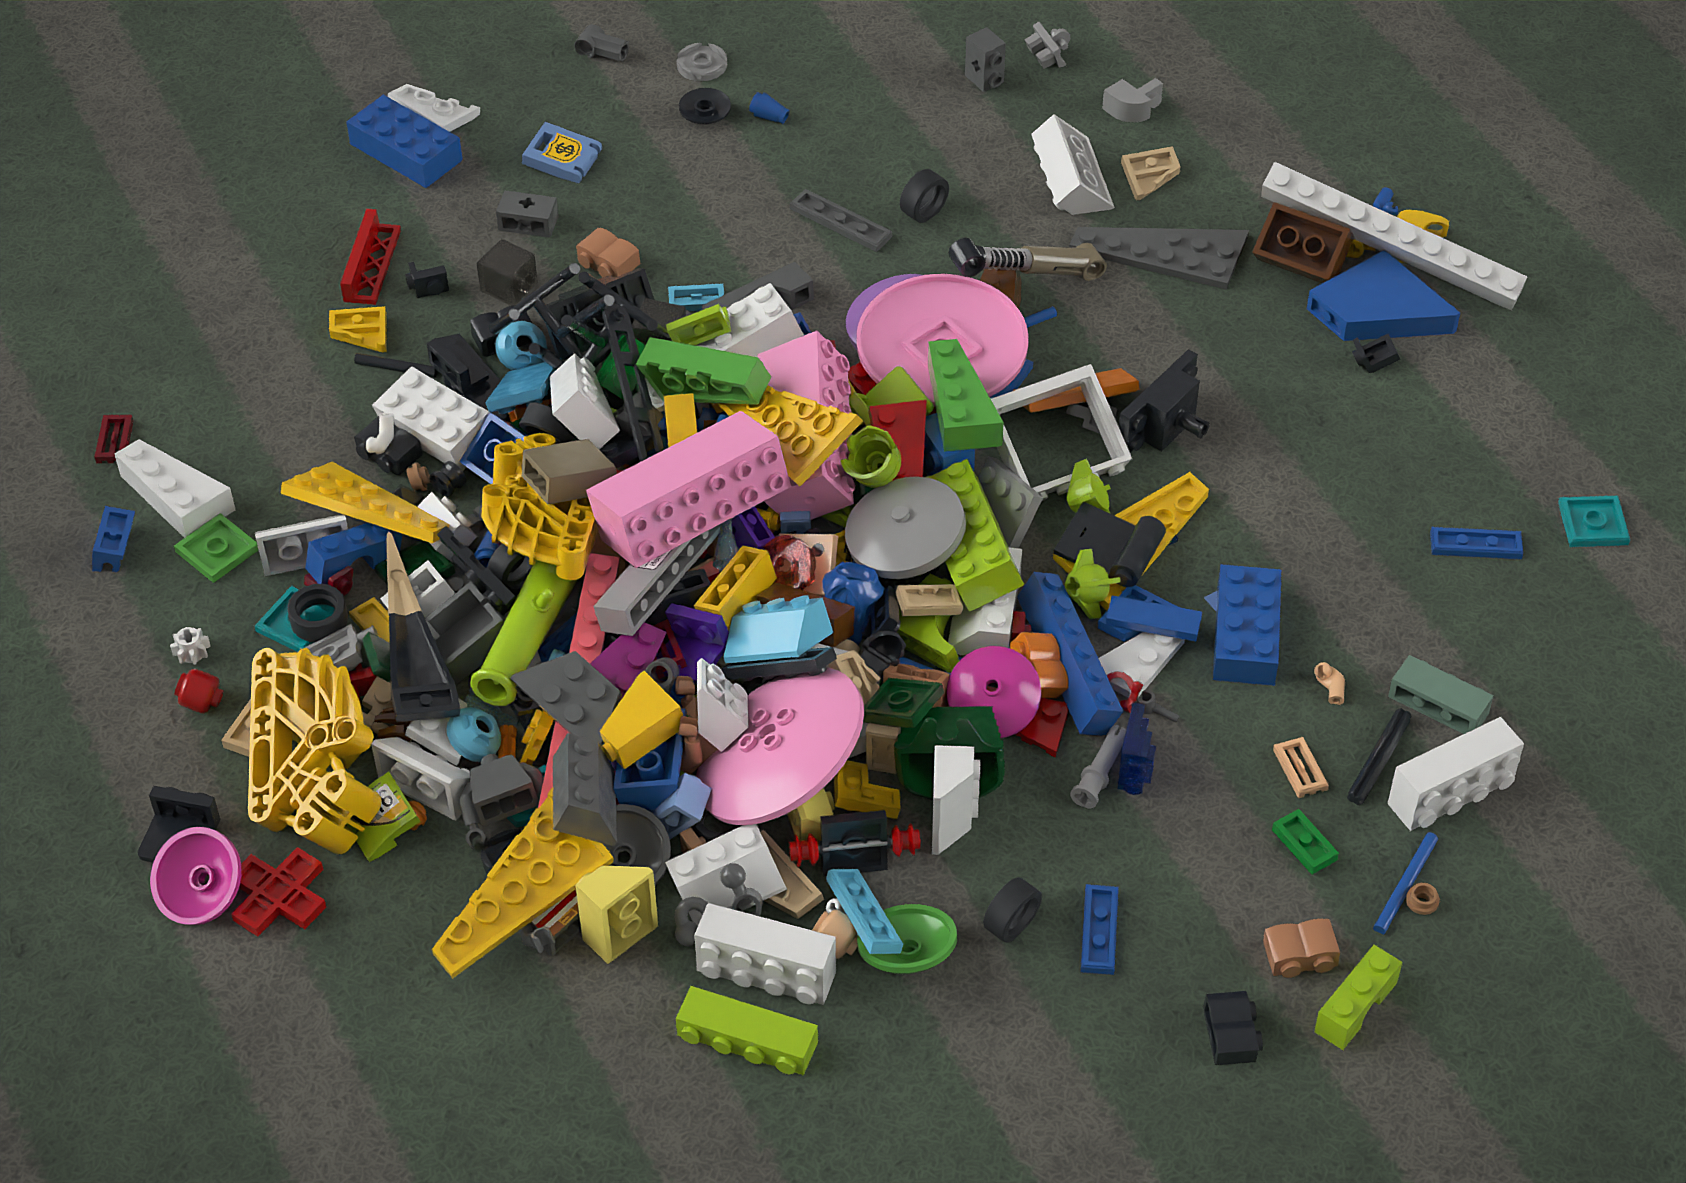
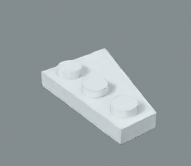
[388,84,480,132]
[1098,632,1185,698]

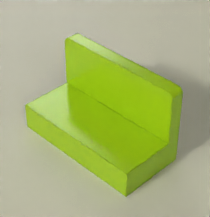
[666,304,731,346]

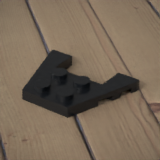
[437,526,516,616]

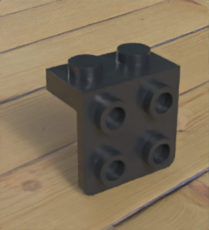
[138,786,221,863]

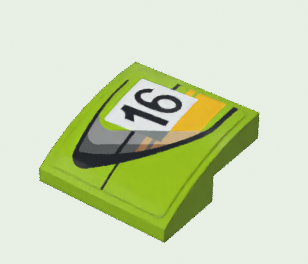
[346,771,421,862]

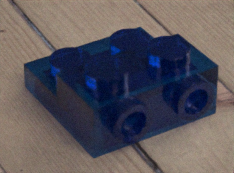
[1117,703,1157,795]

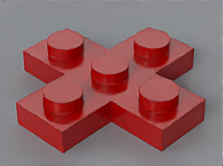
[231,847,326,937]

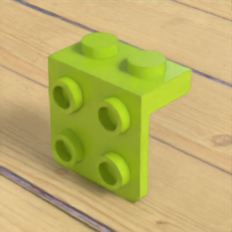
[849,366,934,426]

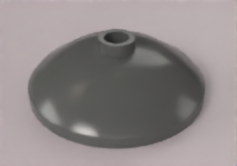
[602,804,671,886]

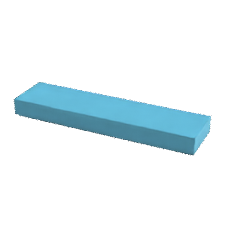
[826,869,903,954]

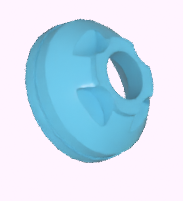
[495,321,547,370]
[446,707,502,762]

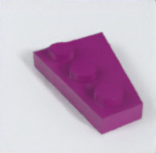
[590,622,667,701]

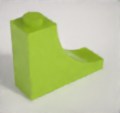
[896,573,960,673]

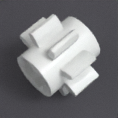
[170,627,211,665]

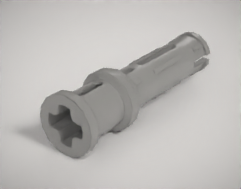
[1070,725,1129,809]

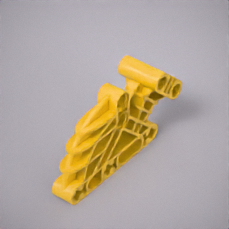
[481,433,598,580]
[248,648,382,854]

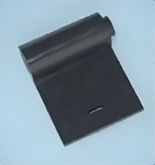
[1053,502,1166,587]

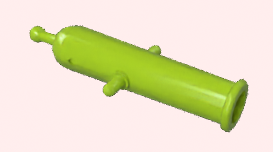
[470,560,579,706]

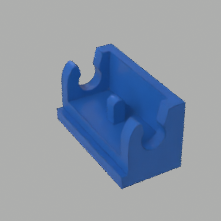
[92,506,135,572]

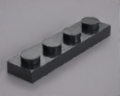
[721,647,837,682]

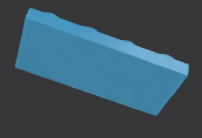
[485,358,562,414]

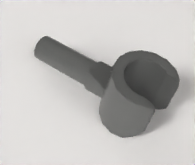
[1137,690,1180,722]

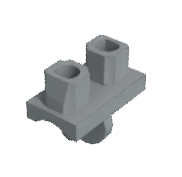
[1024,22,1070,69]

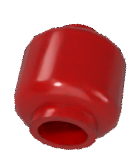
[174,669,224,714]

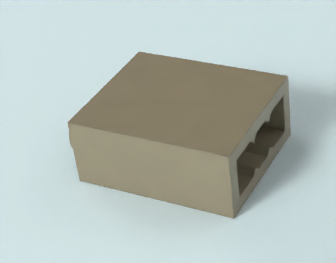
[521,439,617,505]

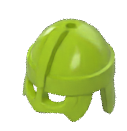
[841,425,901,488]

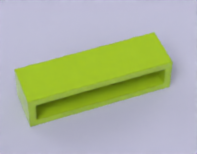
[676,986,818,1075]

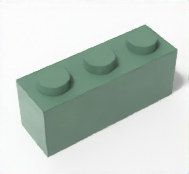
[1388,655,1494,734]

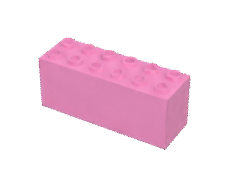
[757,331,855,520]
[586,411,791,568]

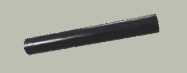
[354,353,438,378]

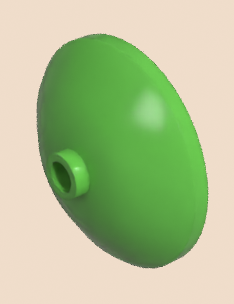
[857,904,957,974]

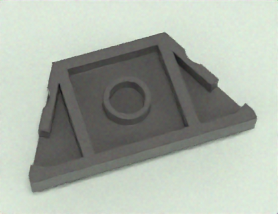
[510,651,622,746]

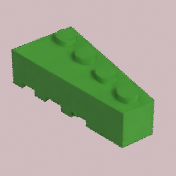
[636,337,772,404]
[928,339,1004,452]

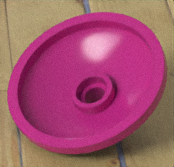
[947,646,1041,738]
[150,827,241,925]

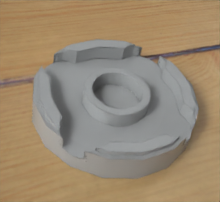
[677,43,727,81]

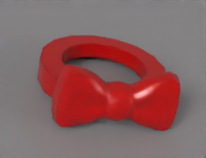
[1107,671,1143,713]

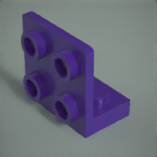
[657,603,729,685]

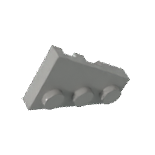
[978,456,1043,548]

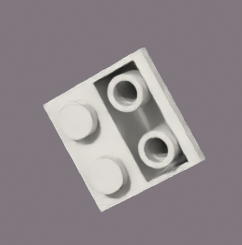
[380,560,455,640]
[697,658,749,752]

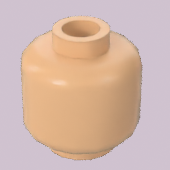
[812,910,858,959]

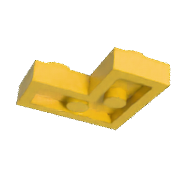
[834,760,900,819]

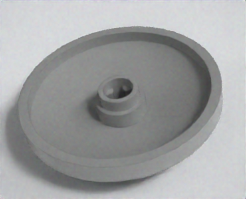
[845,477,966,579]

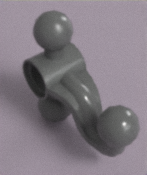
[674,863,763,947]

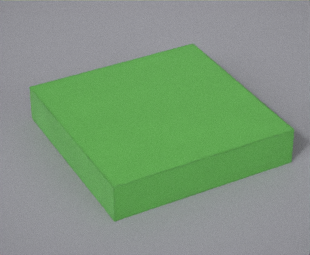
[174,513,259,583]

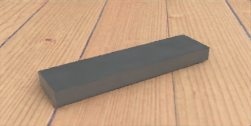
[789,189,892,252]

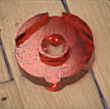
[763,535,816,590]

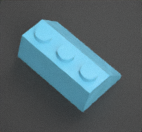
[724,595,834,664]

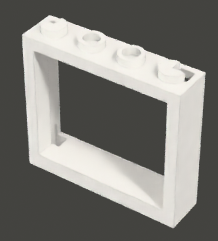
[991,364,1132,501]

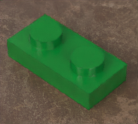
[1272,809,1339,875]

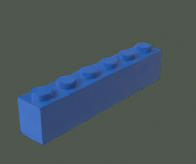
[1017,572,1123,736]

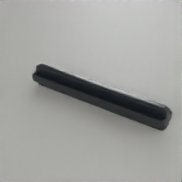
[1347,708,1412,805]

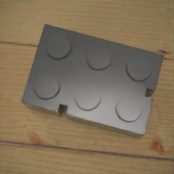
[425,581,504,685]

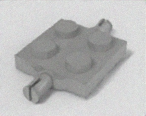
[297,623,379,672]

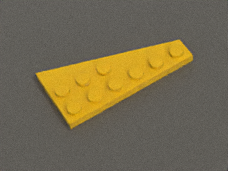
[717,385,863,486]
[281,462,450,543]
[1053,472,1209,611]
[432,787,614,979]

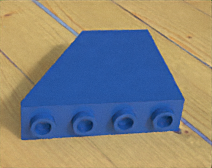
[1307,250,1460,341]

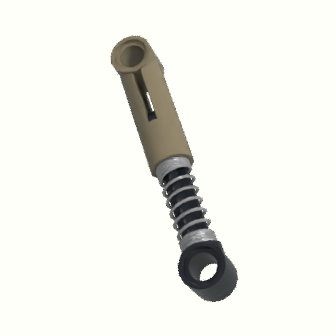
[948,238,1107,281]

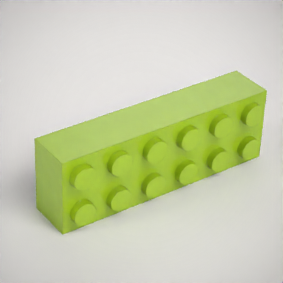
[925,459,1024,612]

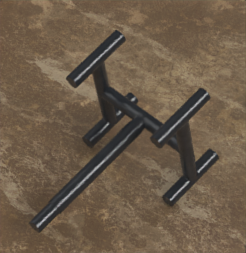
[489,263,625,400]
[529,272,670,410]

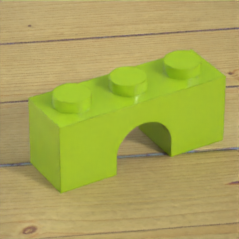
[1314,945,1403,1050]

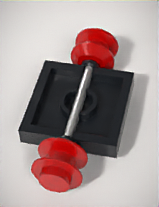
[789,810,921,876]

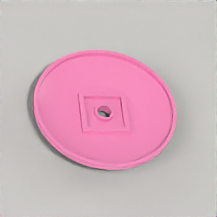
[856,274,1028,407]
[696,668,864,825]

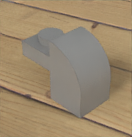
[1102,78,1163,122]

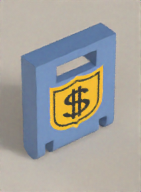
[522,122,602,183]

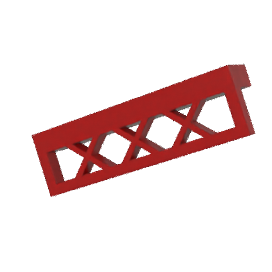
[340,209,401,305]

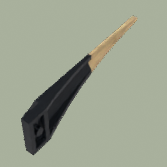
[386,532,460,722]

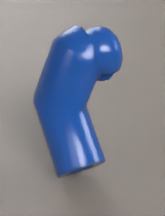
[1373,187,1398,216]

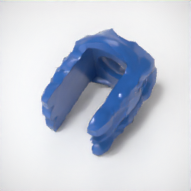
[822,562,884,645]

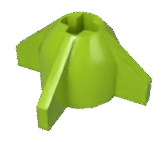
[1067,458,1111,513]
[1064,549,1120,619]

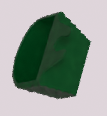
[894,706,1005,800]

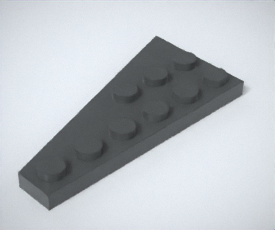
[1069,227,1249,290]

